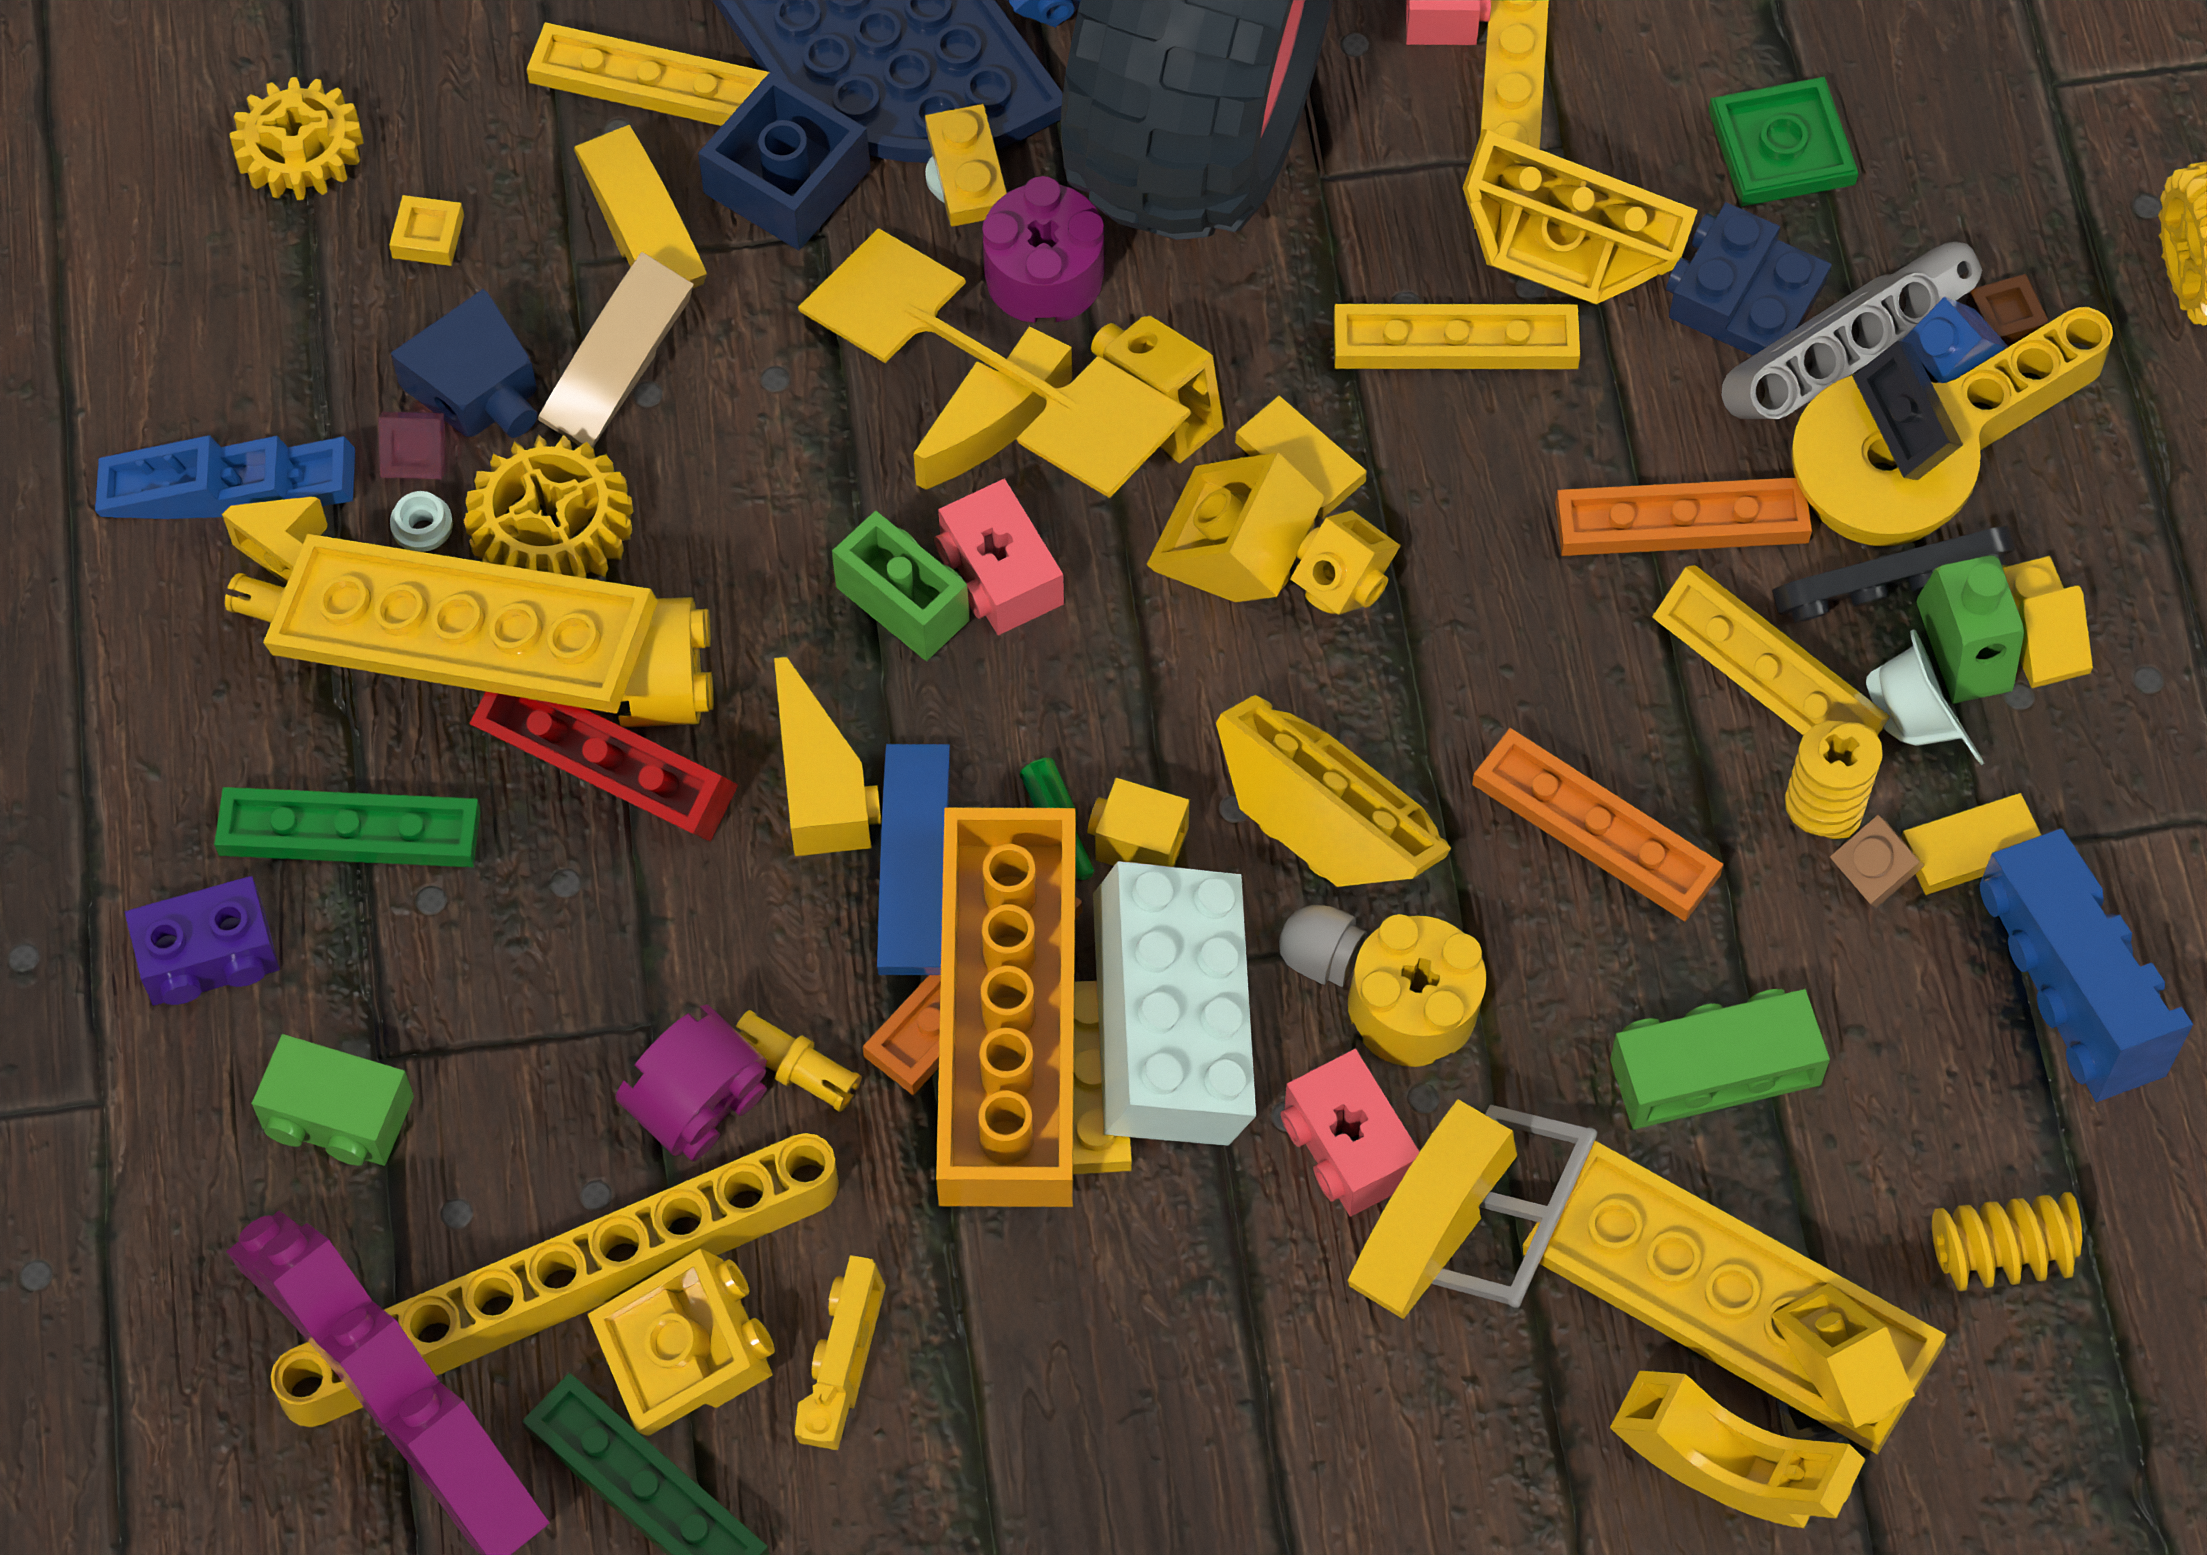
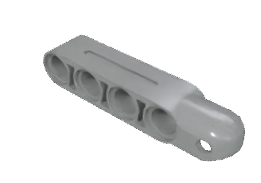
[1722,241,1982,419]

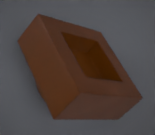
[1966,274,2049,346]

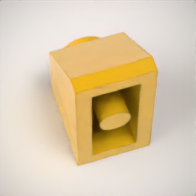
[1771,1283,1915,1428]

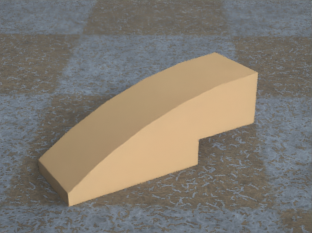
[538,252,694,448]

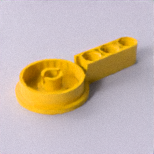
[1792,307,2113,546]

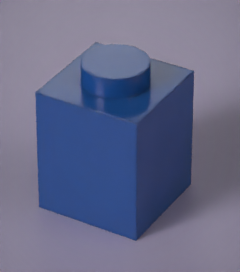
[1902,296,2009,383]

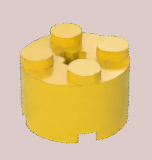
[619,597,714,727]
[1348,914,1486,1067]

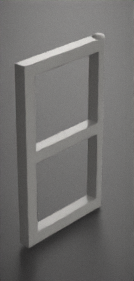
[1431,1105,1598,1308]

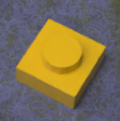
[389,195,464,266]

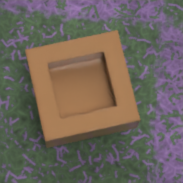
[1830,815,1925,908]

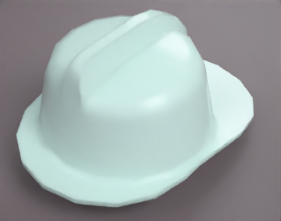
[1866,630,1985,765]

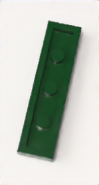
[522,1372,770,1555]

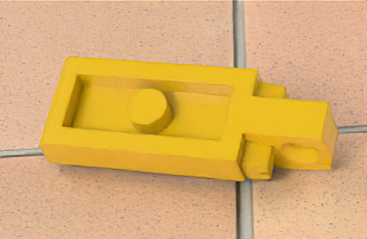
[795,1255,886,1450]

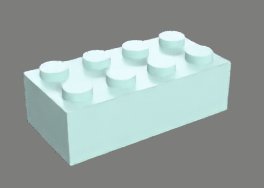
[1093,861,1256,1146]

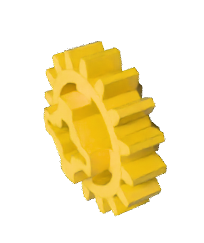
[230,77,363,200]

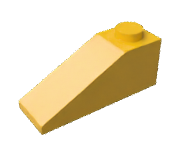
[774,657,881,856]

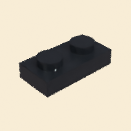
[1852,340,1963,480]

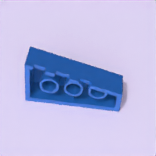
[1980,828,2193,1102]

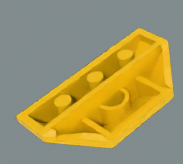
[1463,129,1698,304]
[1216,695,1451,887]

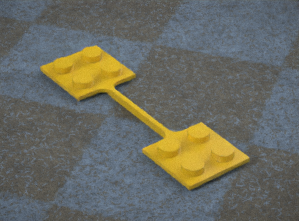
[798,228,1191,498]

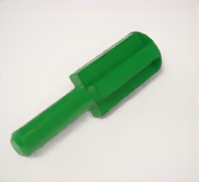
[1019,758,1095,880]

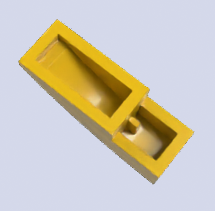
[574,125,707,289]
[914,326,1072,490]
[1348,1099,1517,1319]

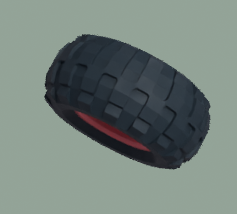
[1061,0,1333,240]

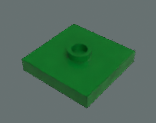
[1708,77,1858,207]

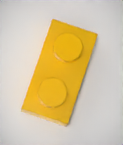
[925,104,1007,227]

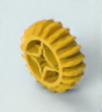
[2158,161,2207,326]
[464,434,633,579]

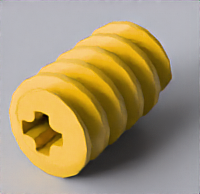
[1785,721,1882,839]
[1932,1192,2082,1291]

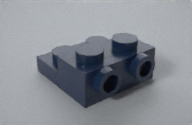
[1666,202,1832,356]

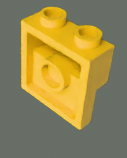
[588,1249,775,1436]

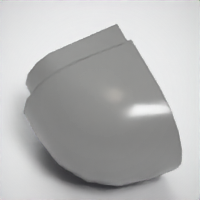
[1279,905,1367,988]

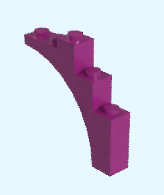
[226,1210,550,1555]

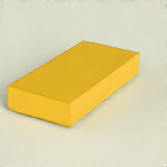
[1235,396,1367,519]
[1901,793,2041,895]

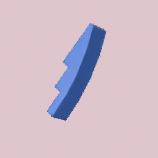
[95,435,355,519]
[877,744,950,975]

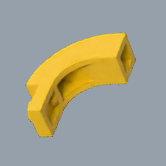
[1610,1370,1865,1528]

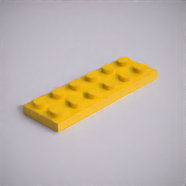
[263,534,658,714]
[1523,1141,1946,1455]

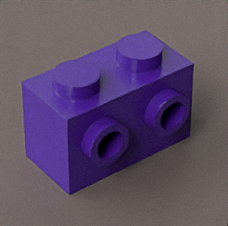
[124,876,280,1006]

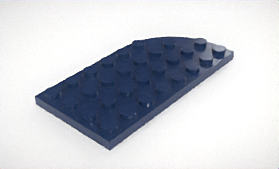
[713,0,1063,163]

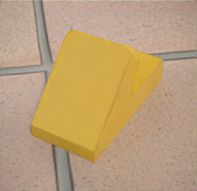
[222,497,328,585]
[2003,556,2093,689]

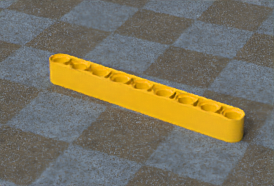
[271,1133,839,1427]

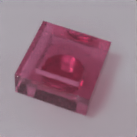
[378,412,445,479]

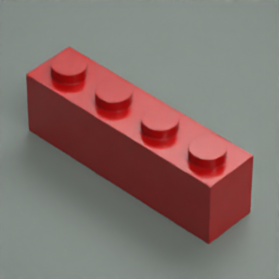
[469,691,738,842]

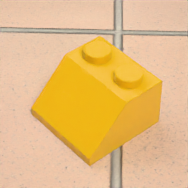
[1147,452,1325,602]

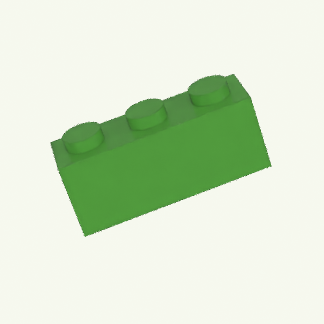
[1610,989,1830,1130]

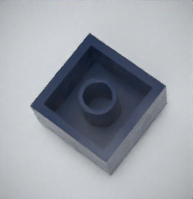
[698,71,870,251]

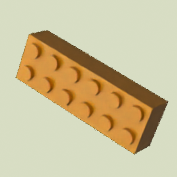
[936,808,1076,1207]

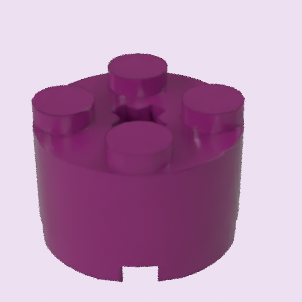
[982,176,1104,323]
[616,1004,767,1162]

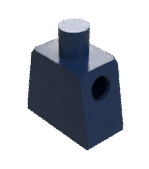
[391,288,537,438]

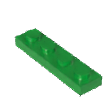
[214,787,481,867]

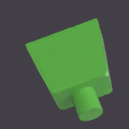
[1916,555,2024,704]

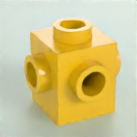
[1290,510,1401,615]

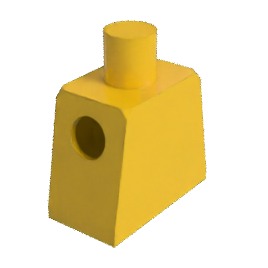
[1091,316,1224,464]

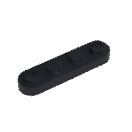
[1772,525,2015,623]

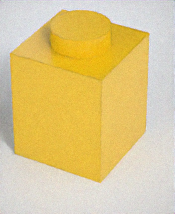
[1087,778,1189,867]

